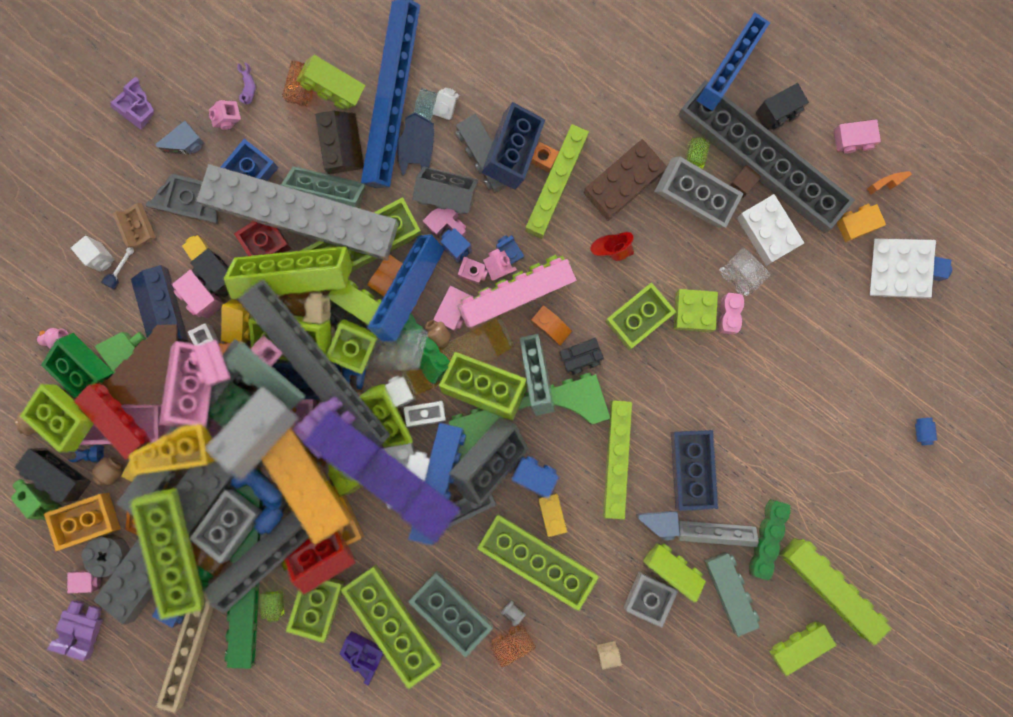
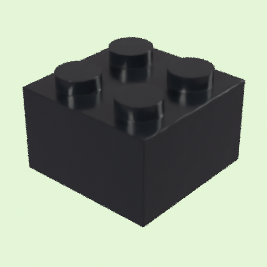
[755,83,809,131]
[190,248,229,298]

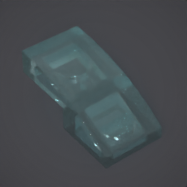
[413,88,438,121]

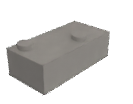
[654,157,743,228]
[206,387,298,480]

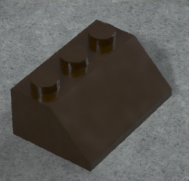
[315,111,364,175]

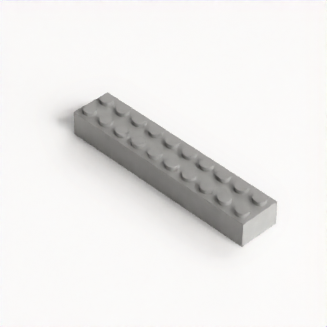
[196,164,399,261]

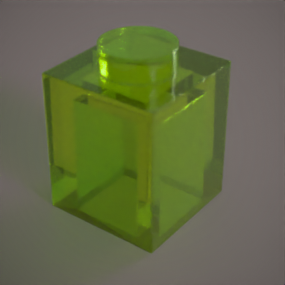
[685,137,711,169]
[259,591,285,622]

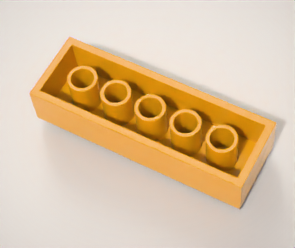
[262,424,352,544]

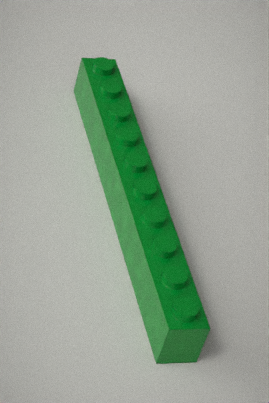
[224,469,264,669]

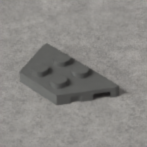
[145,174,219,224]

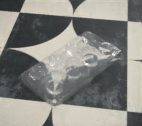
[365,329,428,371]

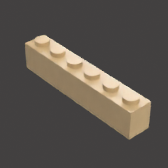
[156,591,214,713]

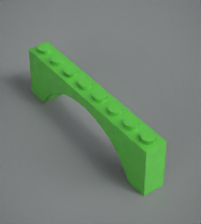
[448,372,611,460]

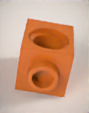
[531,142,559,173]

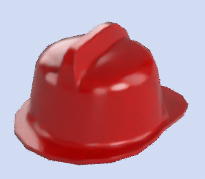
[590,232,634,261]

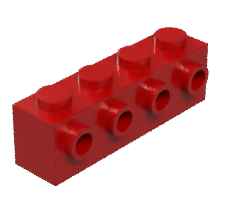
[74,383,152,460]

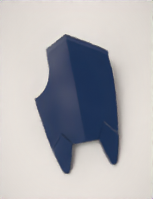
[397,113,434,175]

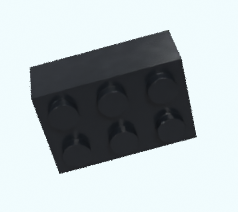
[14,448,91,503]

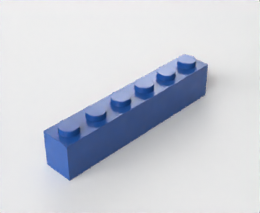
[696,12,770,111]
[368,234,445,342]
[408,423,466,546]

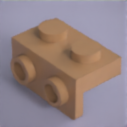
[113,203,156,248]

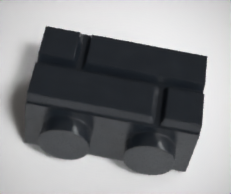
[559,338,604,375]

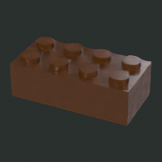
[583,139,667,221]

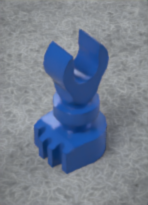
[68,445,104,463]

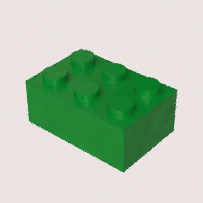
[41,333,114,399]

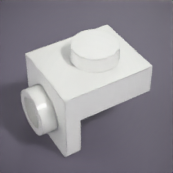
[433,88,459,120]

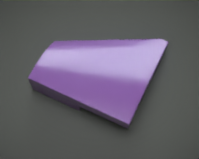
[110,77,154,130]

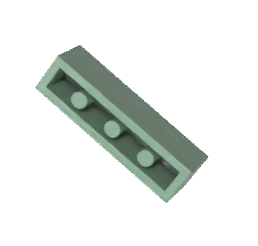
[520,334,555,416]
[704,552,760,637]

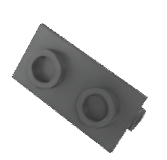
[329,303,364,327]

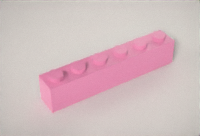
[458,258,576,327]

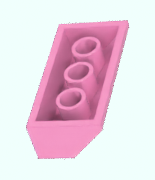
[159,342,211,427]

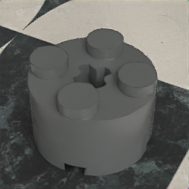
[81,535,130,577]

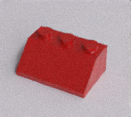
[284,530,355,595]

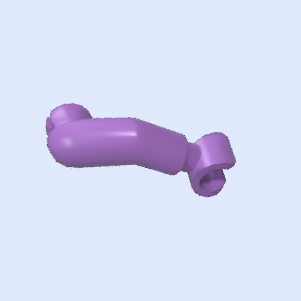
[237,63,256,104]

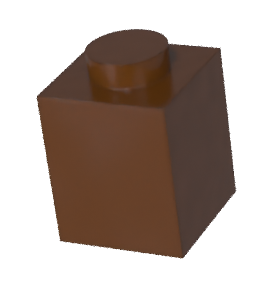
[730,165,762,198]

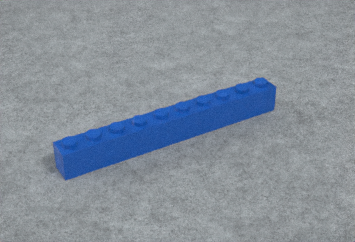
[361,0,420,188]

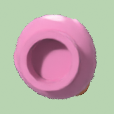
[37,328,69,349]

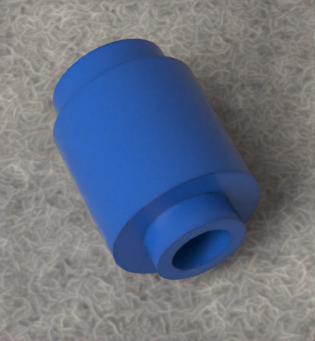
[915,417,937,445]
[254,507,283,535]

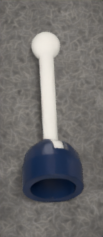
[101,248,134,290]

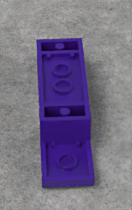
[304,409,460,543]

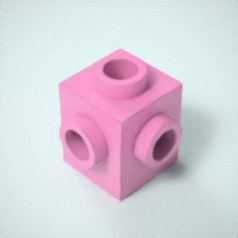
[209,100,241,130]

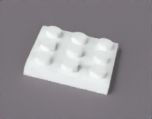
[870,239,936,299]

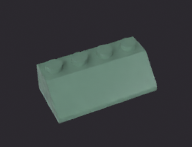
[281,166,366,209]
[225,341,305,410]

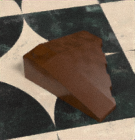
[101,324,178,405]

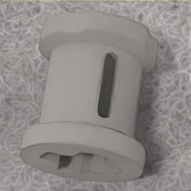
[500,600,526,627]

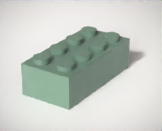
[409,570,493,658]

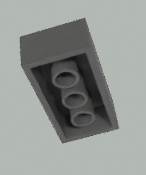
[449,417,529,506]

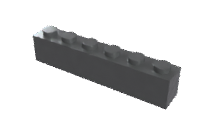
[204,511,310,614]

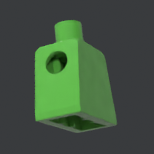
[95,332,146,373]
[11,479,61,520]

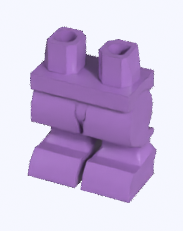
[292,397,355,458]
[47,600,103,661]

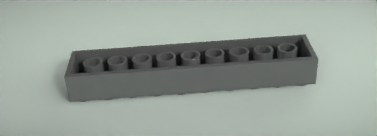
[678,80,855,234]
[94,461,233,625]

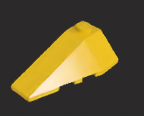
[129,424,217,475]

